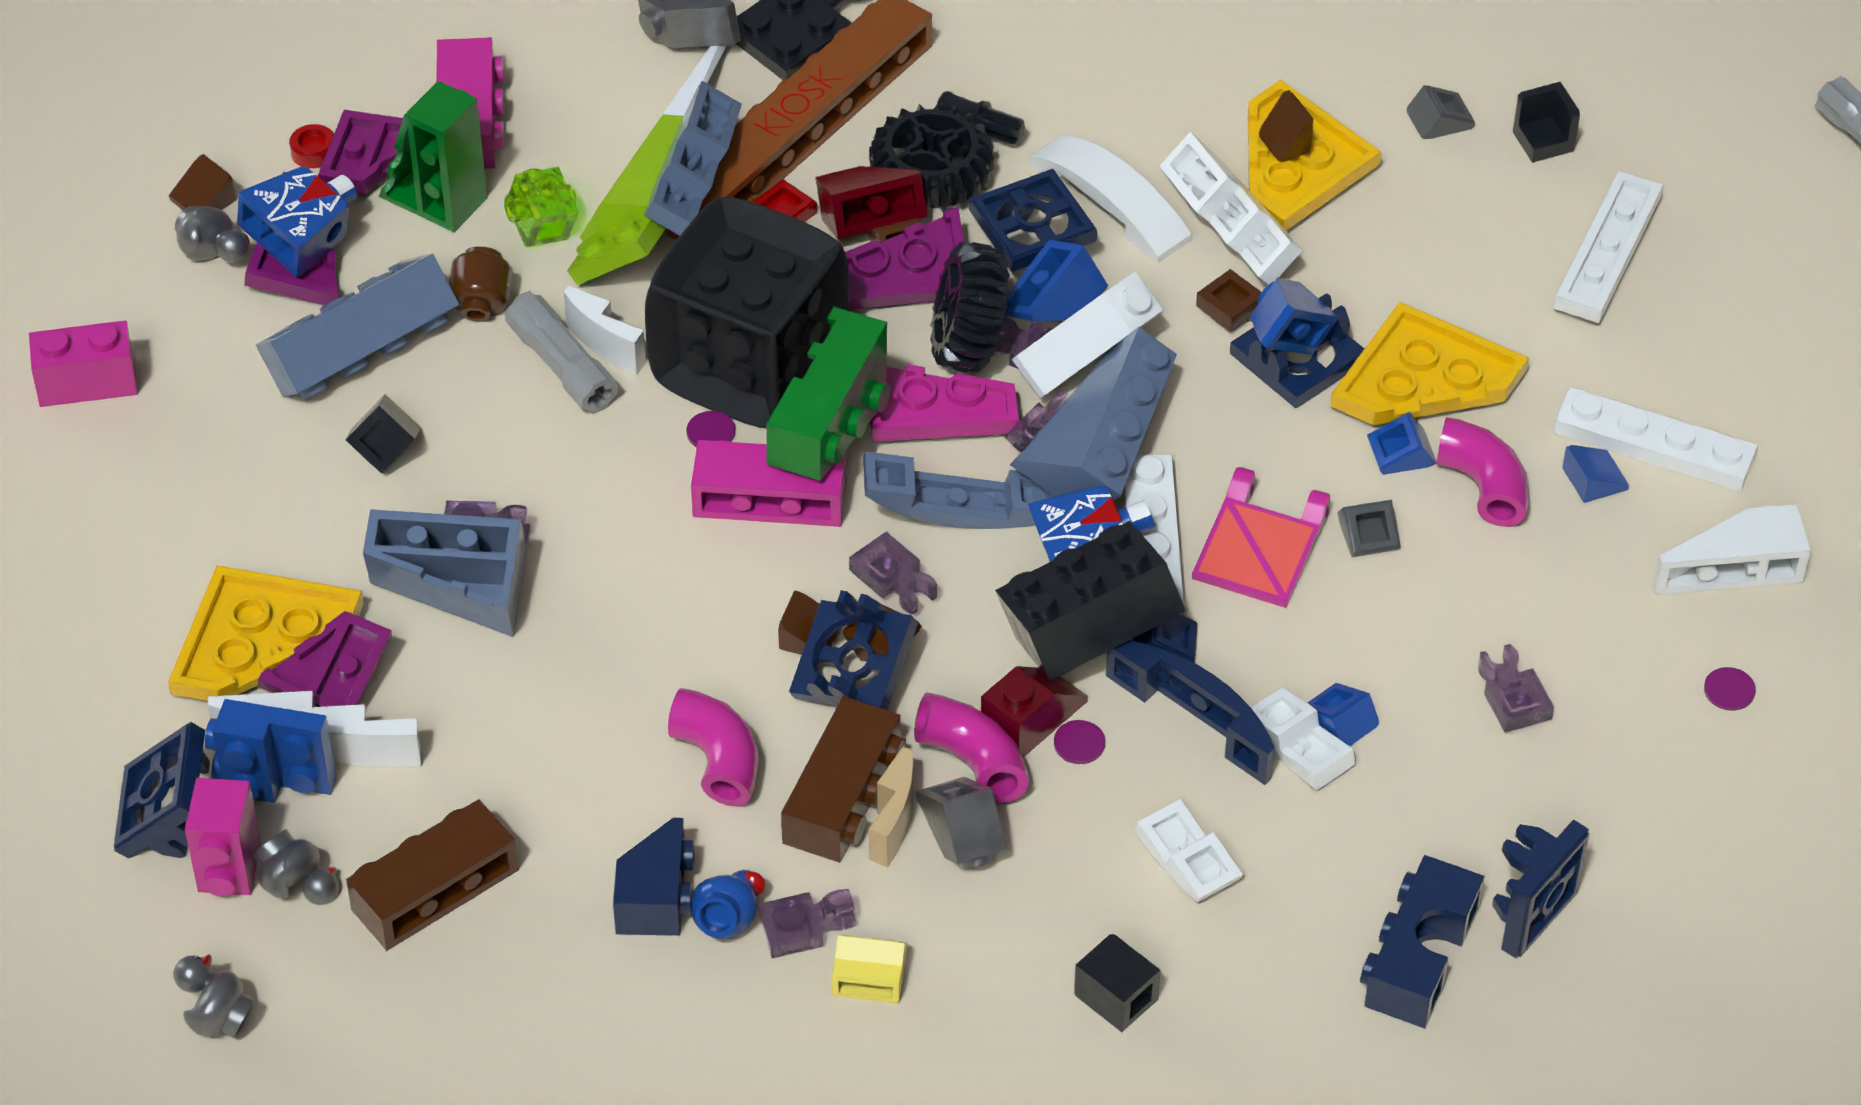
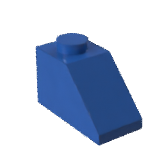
[1004,239,1108,322]
[1250,278,1339,355]

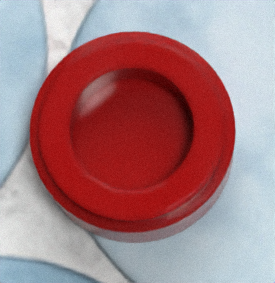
[289,124,334,169]

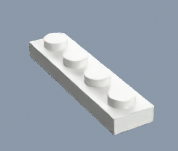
[1554,171,1663,323]
[1553,387,1758,492]
[1123,455,1184,616]

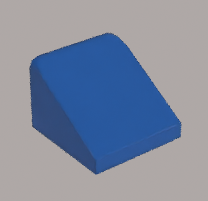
[1367,412,1437,475]
[1562,445,1629,503]
[1308,683,1379,746]

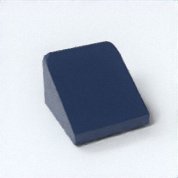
[1133,614,1197,663]

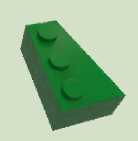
[379,81,487,233]
[766,307,891,481]

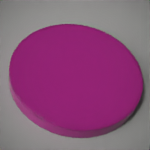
[686,411,735,448]
[1704,667,1756,711]
[1054,720,1105,764]

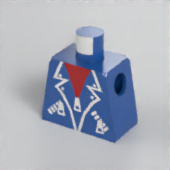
[237,167,357,278]
[1028,486,1156,561]

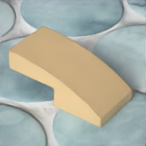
[869,746,913,868]

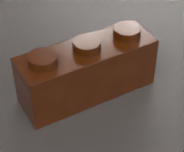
[781,696,906,863]
[346,799,519,951]

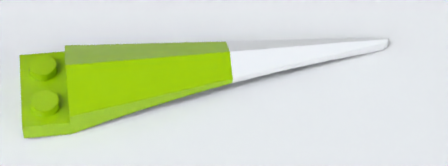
[567,45,727,285]

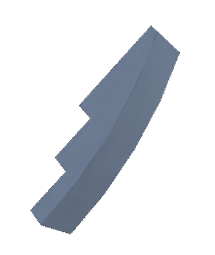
[644,81,742,236]

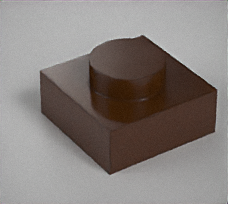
[1196,269,1261,331]

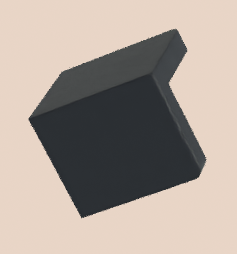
[1513,81,1580,163]
[345,394,420,474]
[1074,934,1160,1033]

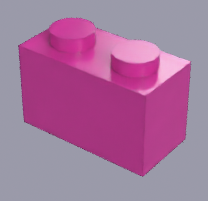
[29,320,138,407]
[185,778,261,896]

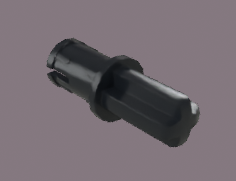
[936,91,1026,145]

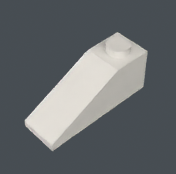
[1012,271,1163,399]
[1653,504,1811,595]

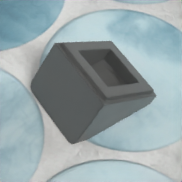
[1406,85,1476,139]
[1337,499,1401,557]

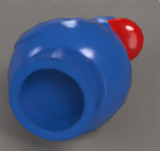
[691,870,765,939]

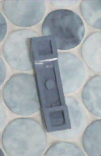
[863,451,1055,529]

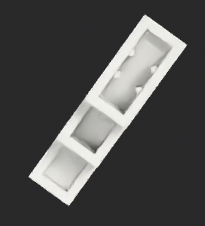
[1160,132,1303,284]
[208,691,421,766]

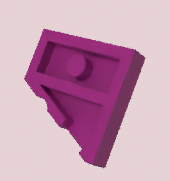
[318,109,403,194]
[258,611,392,707]

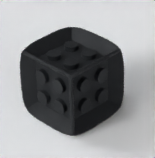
[645,197,849,428]

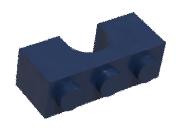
[1360,855,1485,1029]

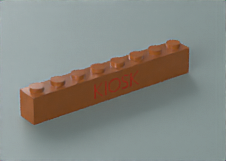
[663,0,932,240]

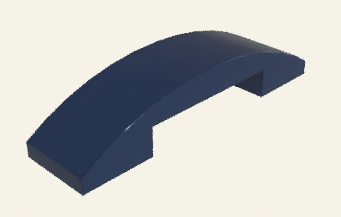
[1106,640,1275,785]

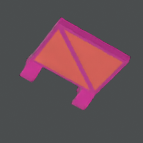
[1192,467,1330,608]

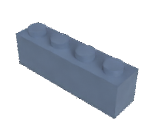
[256,253,459,399]
[1010,327,1177,501]

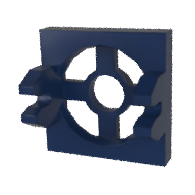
[969,169,1097,272]
[1230,293,1365,409]
[789,590,918,710]
[114,722,210,858]
[1492,819,1589,959]

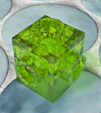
[504,167,579,247]

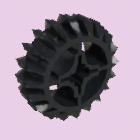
[869,103,995,212]
[930,242,1010,373]

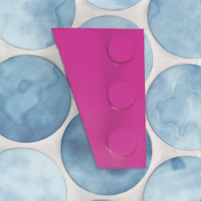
[870,364,1019,442]

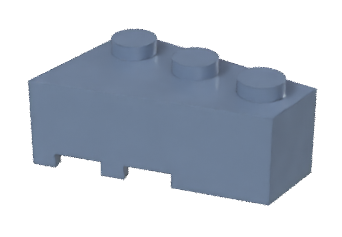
[363,509,526,637]

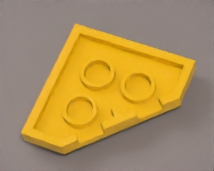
[1247,79,1381,231]
[1330,302,1529,425]
[168,565,364,701]

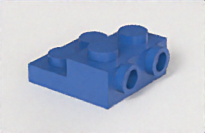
[205,699,337,803]

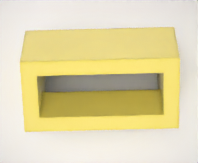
[832,934,908,1004]

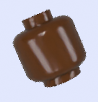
[449,246,513,321]

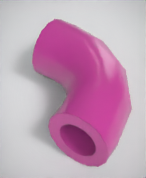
[1436,417,1529,527]
[668,688,759,806]
[914,692,1029,803]

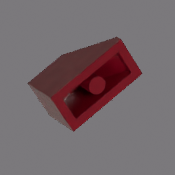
[815,166,927,239]
[981,666,1088,758]

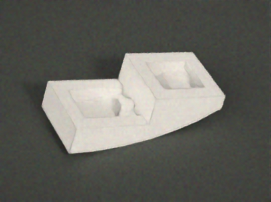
[564,286,646,375]
[1251,687,1355,790]
[1134,799,1243,902]

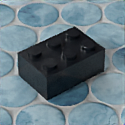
[995,521,1186,681]

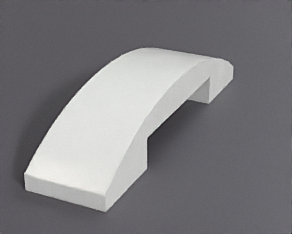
[1029,134,1192,263]

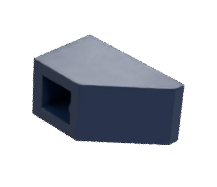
[613,818,695,936]

